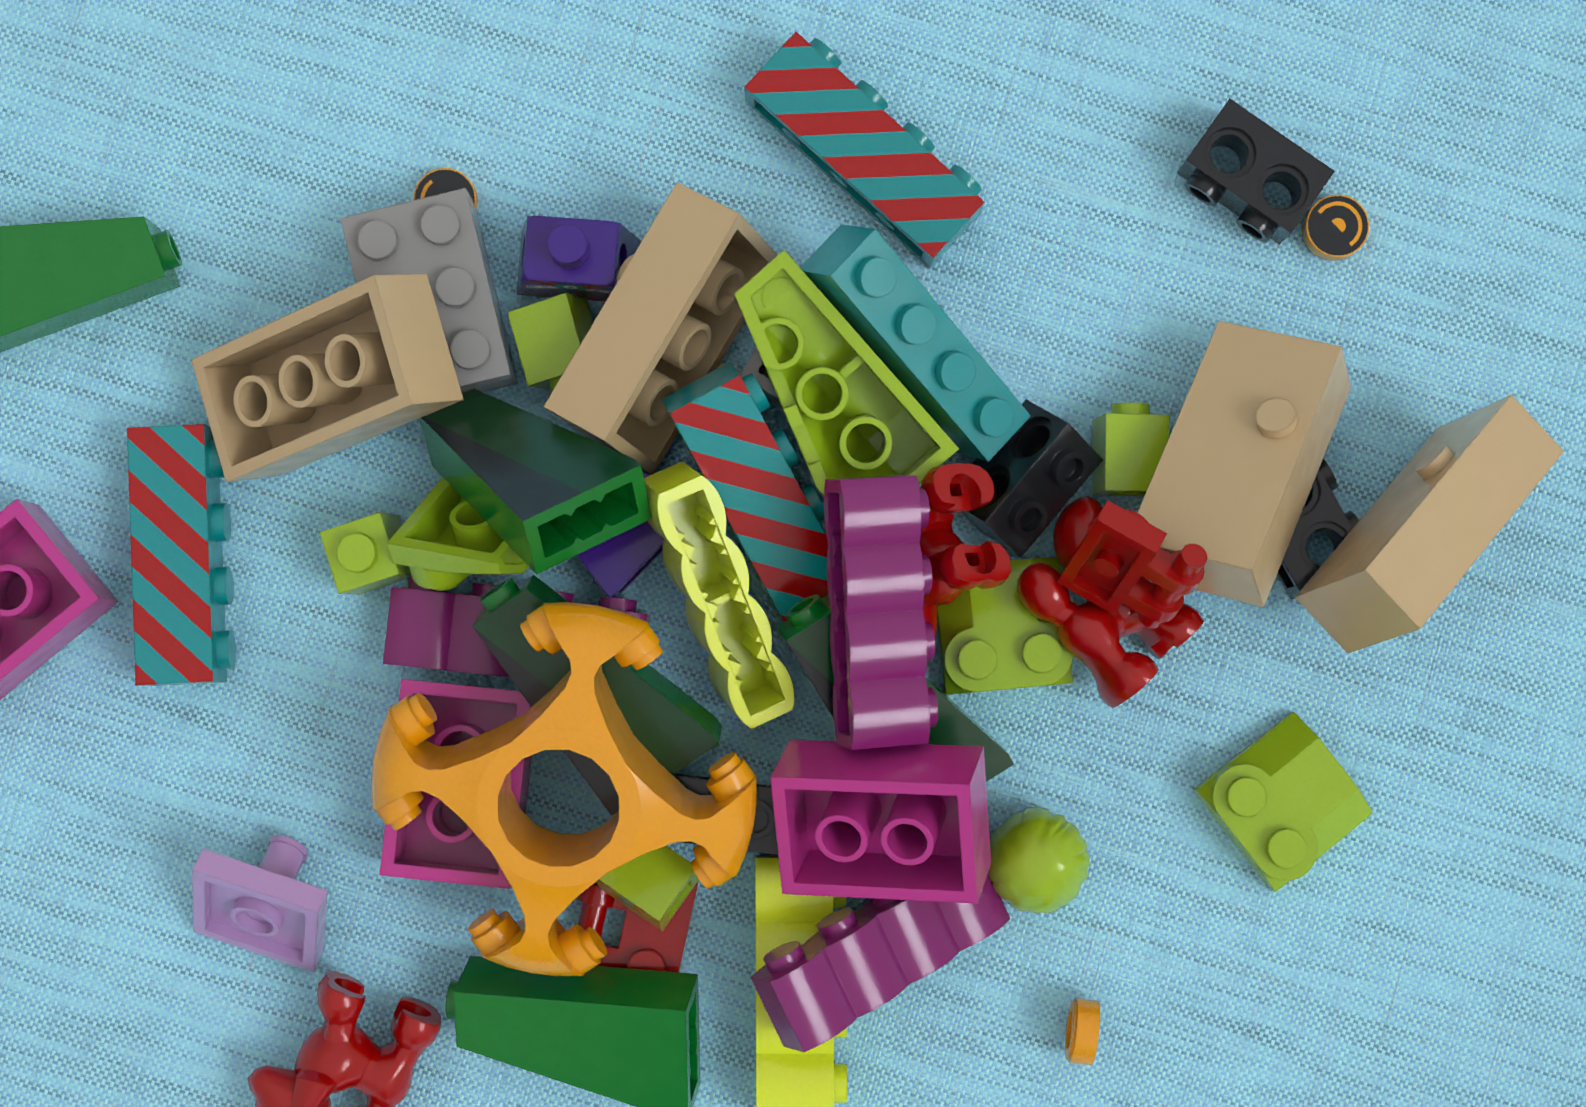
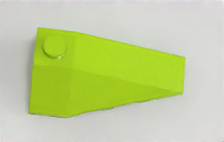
[734,250,959,495]

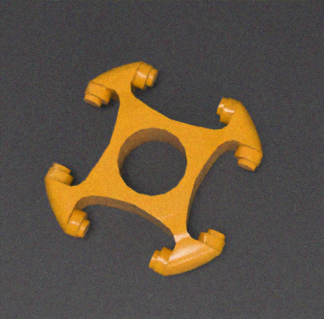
[371,602,757,976]

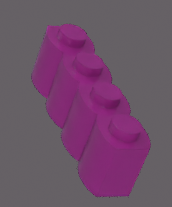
[824,475,938,750]
[383,576,650,677]
[750,874,1011,1052]

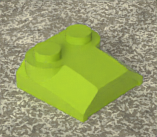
[387,478,529,591]
[937,557,1073,695]
[1192,712,1373,892]

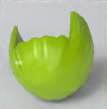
[988,807,1090,914]

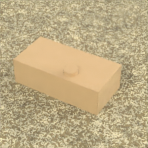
[543,182,778,475]
[191,274,464,482]
[1138,321,1351,608]
[1295,394,1564,654]

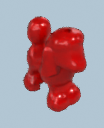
[920,463,1011,637]
[1017,496,1204,708]
[247,971,441,1107]

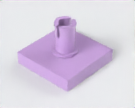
[192,836,328,973]

